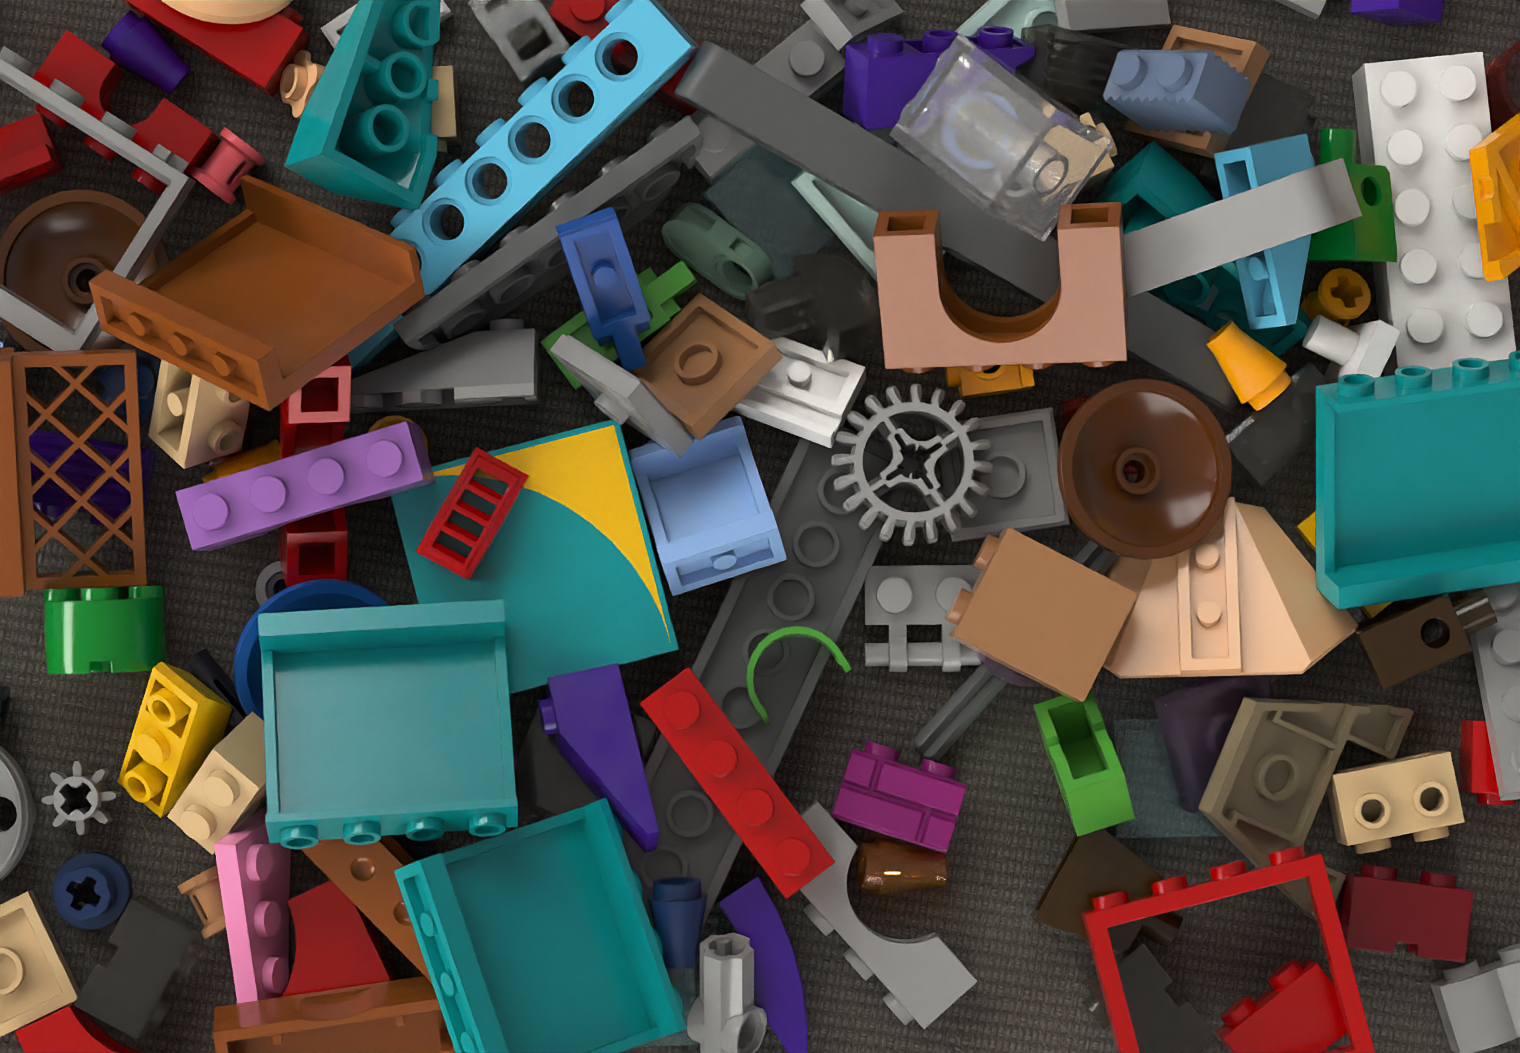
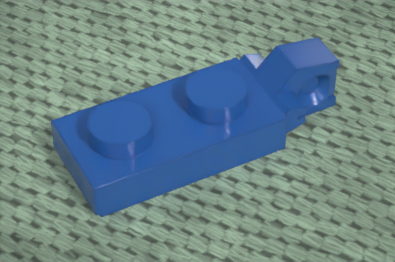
[555,207,651,372]

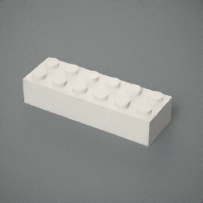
[1352,52,1516,376]

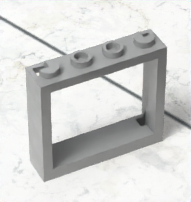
[0,46,196,351]

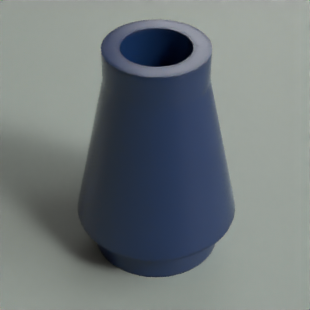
[647,877,708,969]

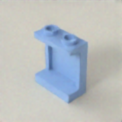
[628,416,787,596]

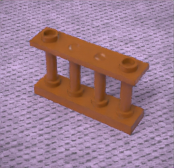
[301,835,432,983]

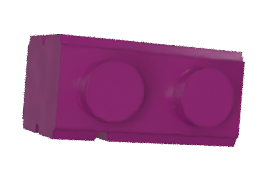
[830,741,967,853]

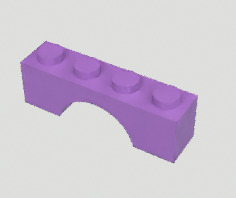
[175,421,436,551]

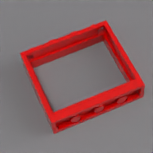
[1081,845,1375,1053]

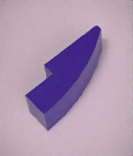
[718,873,807,1053]

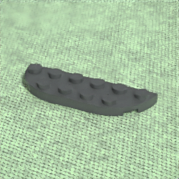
[393,115,703,350]

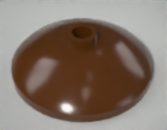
[0,190,170,369]
[1057,379,1232,560]

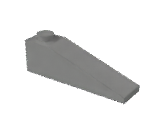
[350,319,542,414]

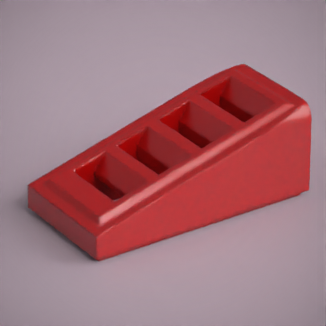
[416,447,529,582]

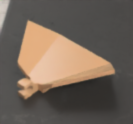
[1102,497,1359,679]

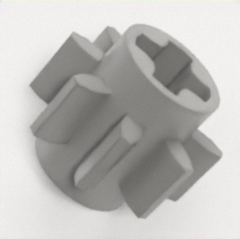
[41,760,121,835]

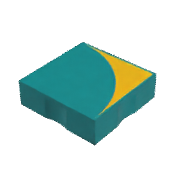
[391,419,680,695]

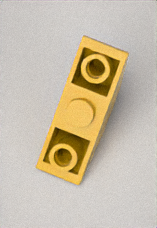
[117,662,233,818]

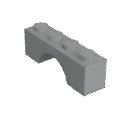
[800,799,978,1029]

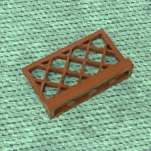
[0,347,148,597]

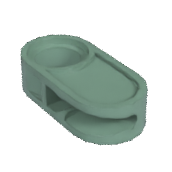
[662,202,773,300]

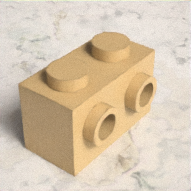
[148,359,250,469]
[1326,750,1465,854]

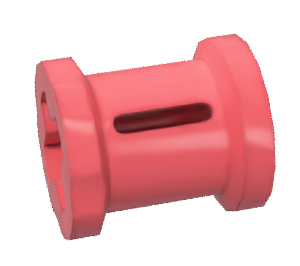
[189,127,267,206]

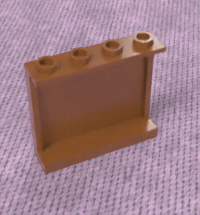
[88,174,425,411]

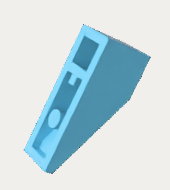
[1214,133,1315,330]

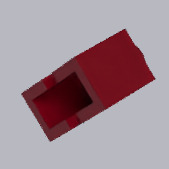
[1339,864,1473,963]

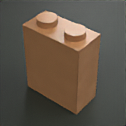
[945,527,1138,702]

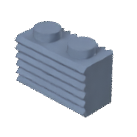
[1103,49,1251,135]

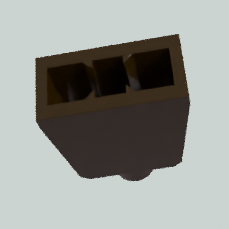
[1354,590,1498,690]
[1030,829,1183,953]

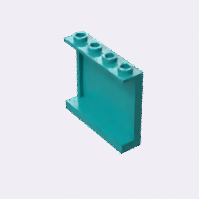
[1316,350,1520,610]
[258,599,518,849]
[394,798,687,1053]

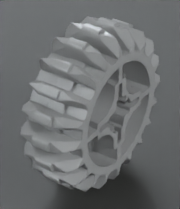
[831,384,993,546]

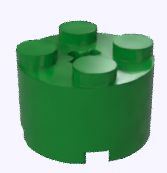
[44,585,167,674]

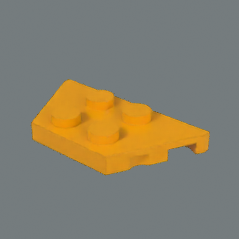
[1469,112,1520,282]

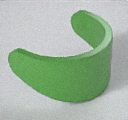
[746,626,852,725]

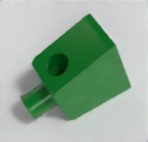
[1307,128,1397,263]

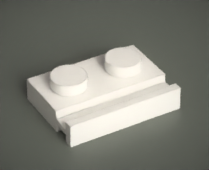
[730,328,866,448]

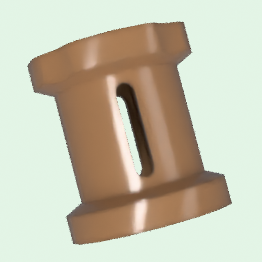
[177,865,226,940]

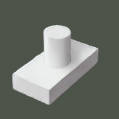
[1303,315,1401,384]

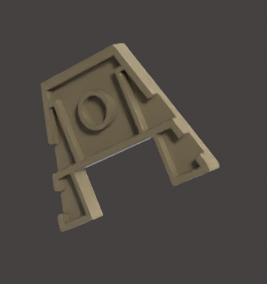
[1198,697,1414,921]

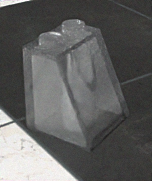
[889,34,1115,242]

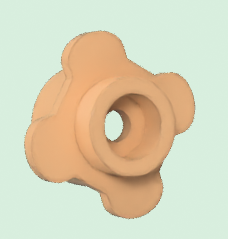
[280,50,326,119]

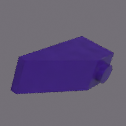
[538,663,659,852]

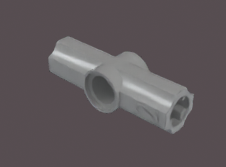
[687,932,767,1053]

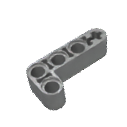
[1124,158,1363,297]

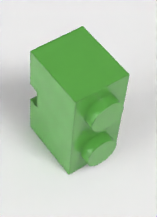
[1033,689,1135,837]

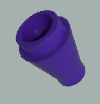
[101,10,191,95]

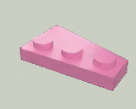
[214,805,291,1004]

